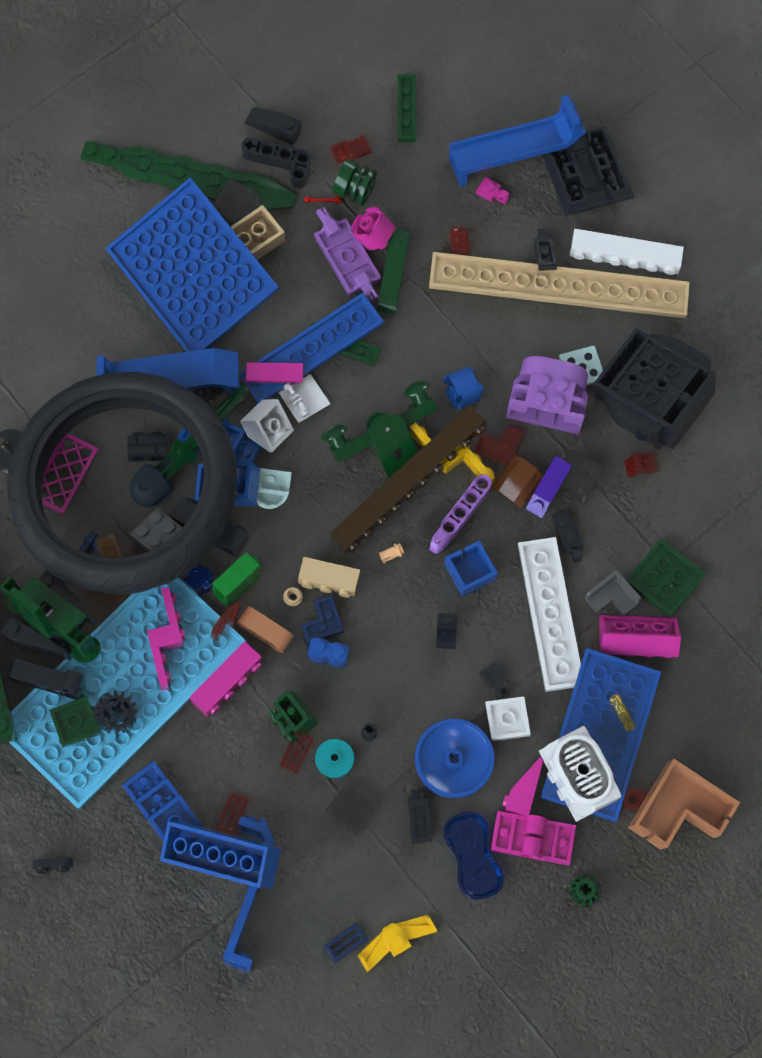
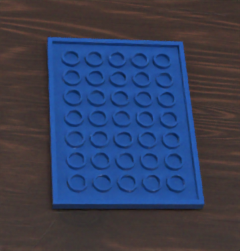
[105,177,280,352]

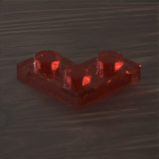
[475,425,525,466]

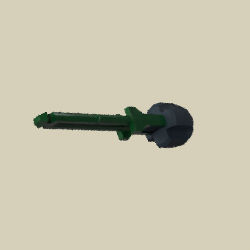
[129,385,249,507]

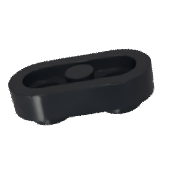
[32,858,73,874]

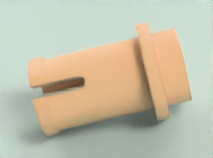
[379,543,404,564]

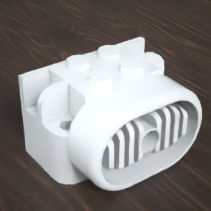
[539,726,621,822]

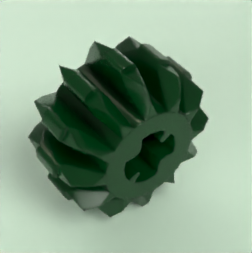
[567,873,602,908]

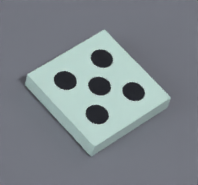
[559,345,603,386]

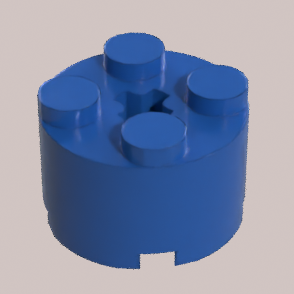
[443,367,484,411]

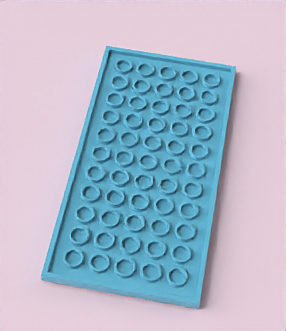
[9,578,247,810]

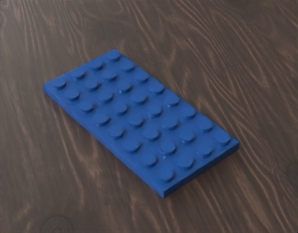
[540,648,661,822]

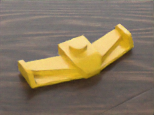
[357,915,437,973]

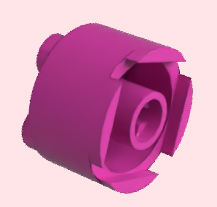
[351,207,396,250]

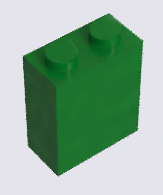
[212,552,261,608]

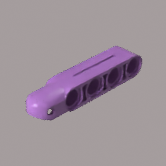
[429,475,492,554]

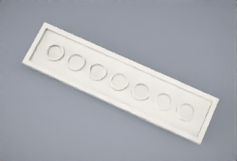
[518,537,581,692]

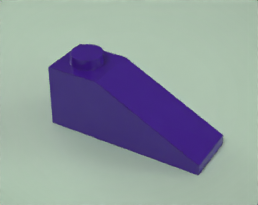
[526,455,573,518]

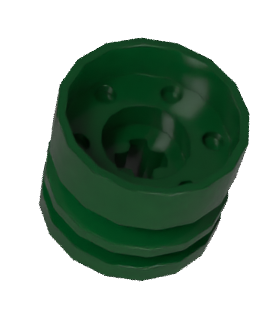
[333,158,377,206]

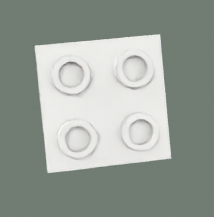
[279,374,330,423]

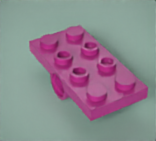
[490,811,576,866]

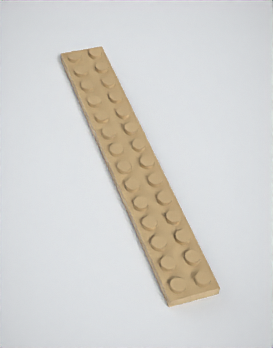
[429,252,690,318]

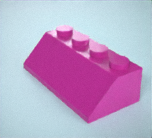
[599,615,681,658]

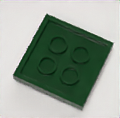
[626,538,706,618]

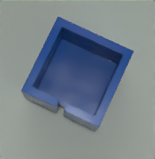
[444,541,498,597]

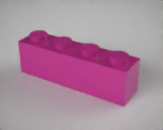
[190,641,262,717]

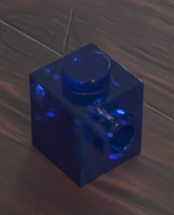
[183,564,214,597]

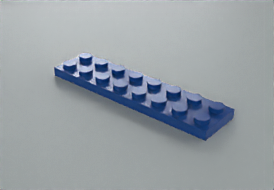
[238,293,384,403]

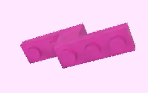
[147,587,186,691]

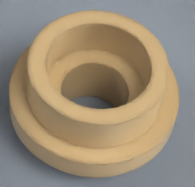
[283,587,303,607]

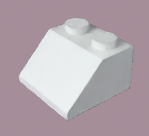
[240,399,294,452]

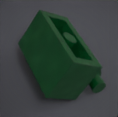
[269,690,319,743]

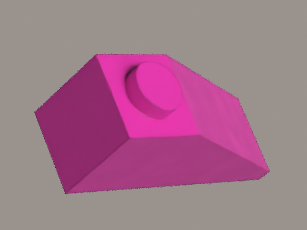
[502,758,543,816]

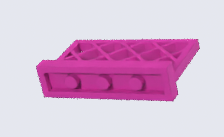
[42,434,98,515]

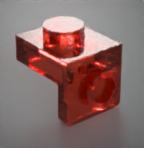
[447,226,471,255]
[624,454,657,478]

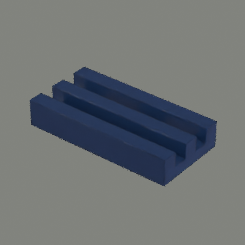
[323,923,368,964]

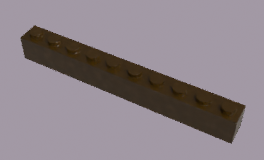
[329,405,486,554]

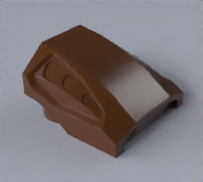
[491,455,543,510]

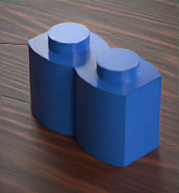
[308,638,349,668]

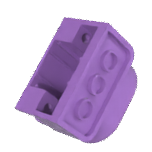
[506,356,588,435]

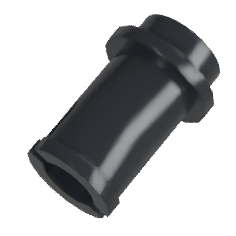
[361,723,377,741]

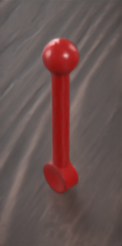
[303,196,342,204]

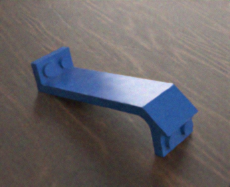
[449,95,586,187]
[96,348,240,395]
[223,816,275,973]

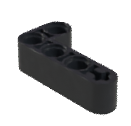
[242,138,311,189]
[6,658,86,700]

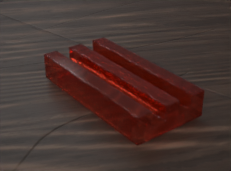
[279,732,314,774]
[216,792,249,836]

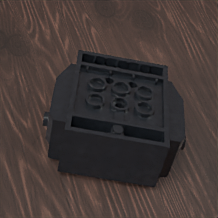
[593,328,715,450]

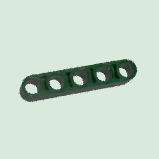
[377,229,410,314]

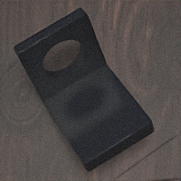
[436,613,458,649]

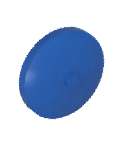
[415,719,494,798]

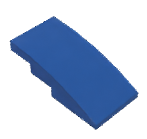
[177,419,263,464]
[121,761,203,841]

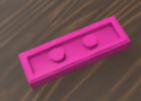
[246,363,303,384]

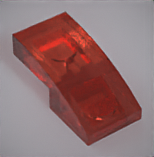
[330,135,372,163]
[211,602,240,641]

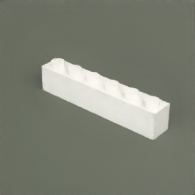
[570,229,684,275]

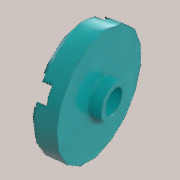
[315,739,354,779]

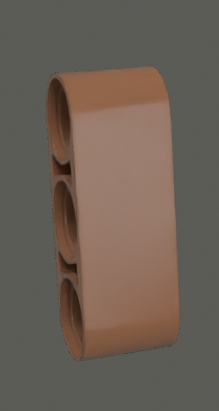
[236,606,294,653]

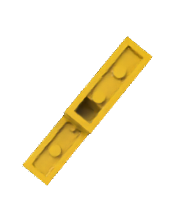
[409,423,495,487]

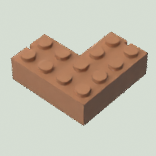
[628,759,740,850]

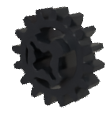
[94,691,138,735]

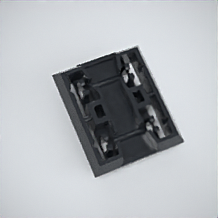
[542,126,635,216]

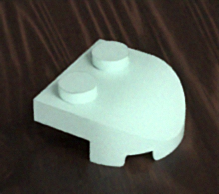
[257,468,292,509]

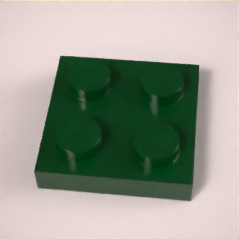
[49,696,100,748]

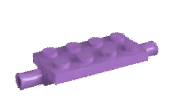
[314,207,381,303]

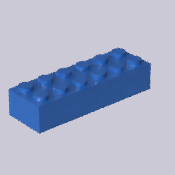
[160,821,281,889]

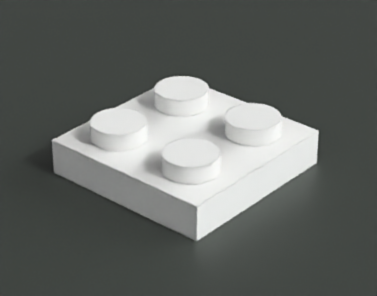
[485,697,531,741]

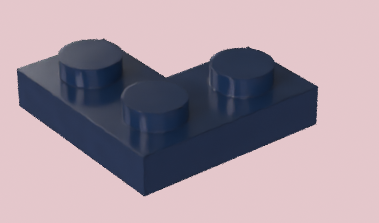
[301,595,344,644]

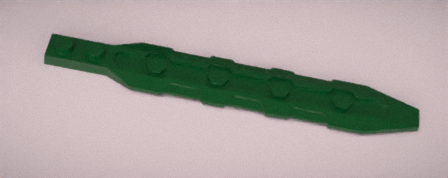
[81,141,296,210]

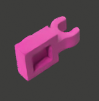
[476,177,510,204]

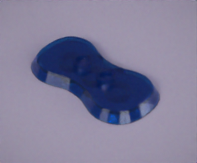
[443,812,504,900]

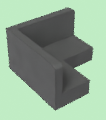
[585,570,641,616]

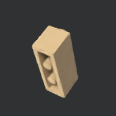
[298,557,360,598]

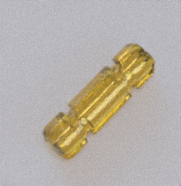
[609,694,636,732]

